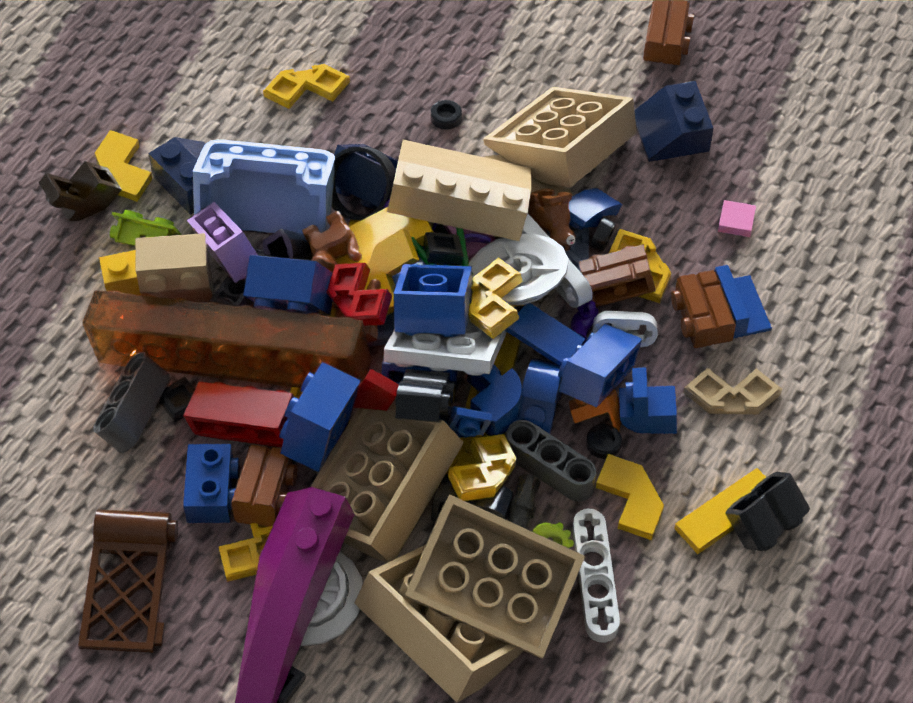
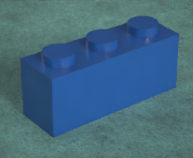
[558,324,642,407]

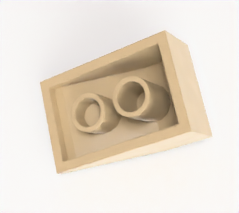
[135,233,215,306]

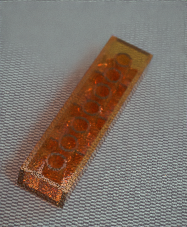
[82,290,372,388]

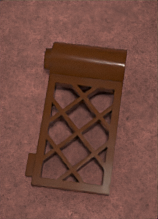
[78,509,178,653]

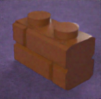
[643,0,694,65]
[579,244,656,307]
[671,270,736,348]
[231,445,298,527]

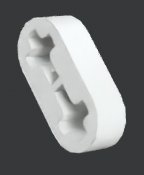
[593,311,658,347]

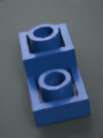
[569,188,622,230]
[442,406,492,438]

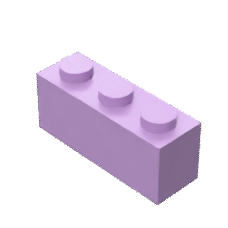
[187,202,258,283]

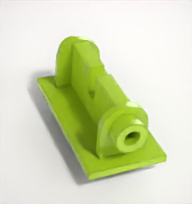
[109,210,182,246]

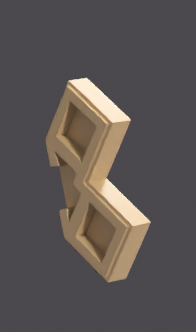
[684,368,782,414]

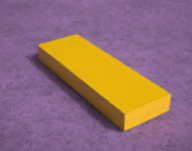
[675,468,766,554]

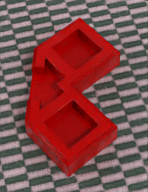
[327,263,392,326]
[332,366,399,411]

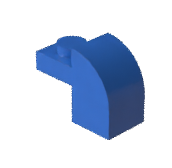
[517,358,562,434]
[467,364,522,436]
[619,367,677,434]

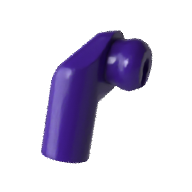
[570,300,599,346]

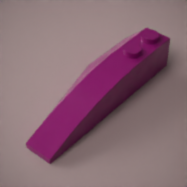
[235,487,355,703]

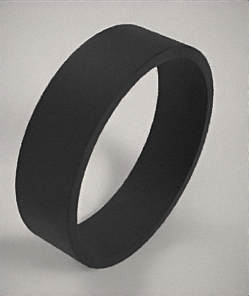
[331,147,396,220]

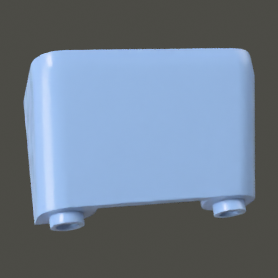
[193,140,335,234]

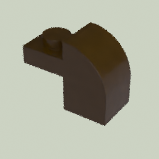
[39,161,122,221]

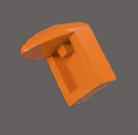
[569,389,621,430]

